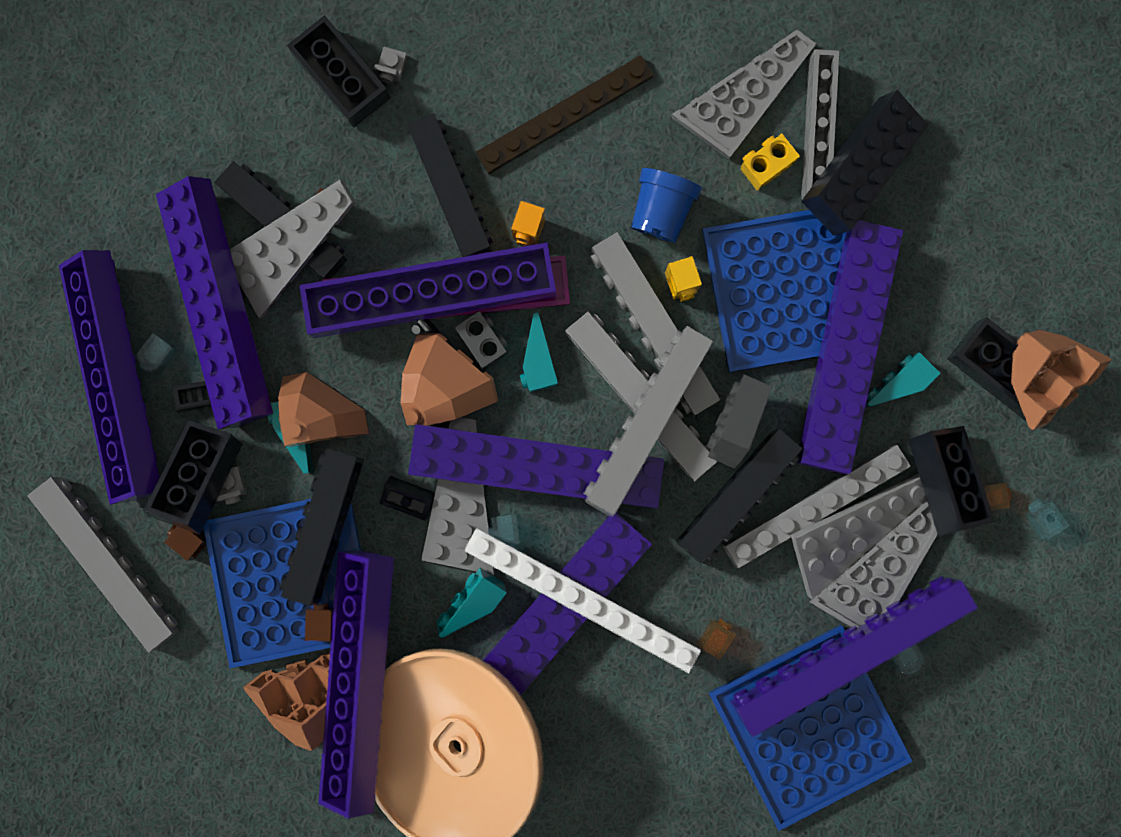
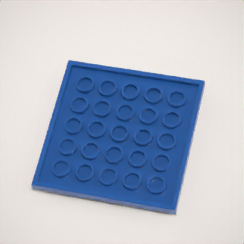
[702,210,846,373]
[203,499,361,669]
[708,625,913,831]

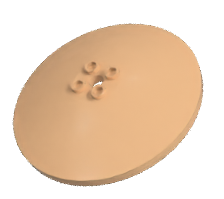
[375,649,543,837]

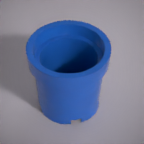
[631,168,703,243]

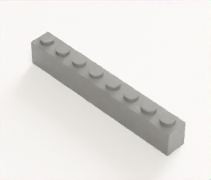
[590,232,720,417]
[565,312,717,482]
[584,326,713,517]
[722,445,911,568]
[27,477,180,653]

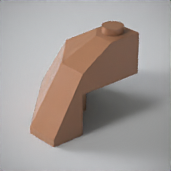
[1011,330,1112,430]
[401,333,498,426]
[278,372,369,447]
[243,652,330,751]

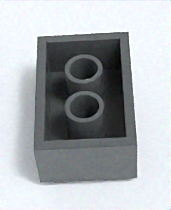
[707,375,772,469]

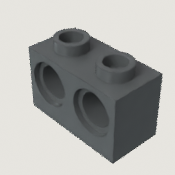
[455,311,509,371]

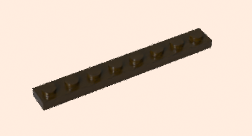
[476,55,653,175]

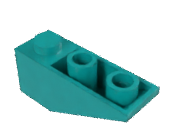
[865,352,941,408]
[436,568,507,638]

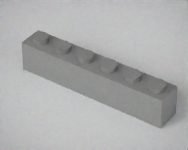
[801,49,839,201]

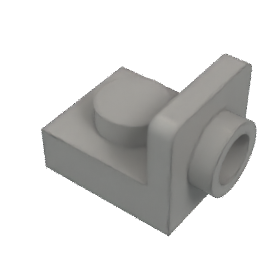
[374,47,407,84]
[217,466,247,505]

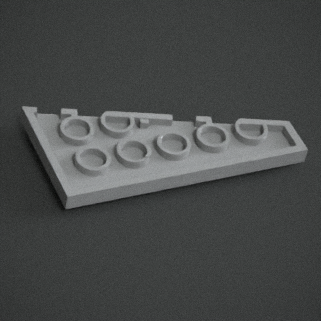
[671,30,816,160]
[230,180,355,318]
[421,417,494,575]
[791,474,926,600]
[809,500,937,628]

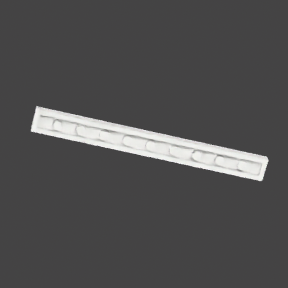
[464,528,701,673]

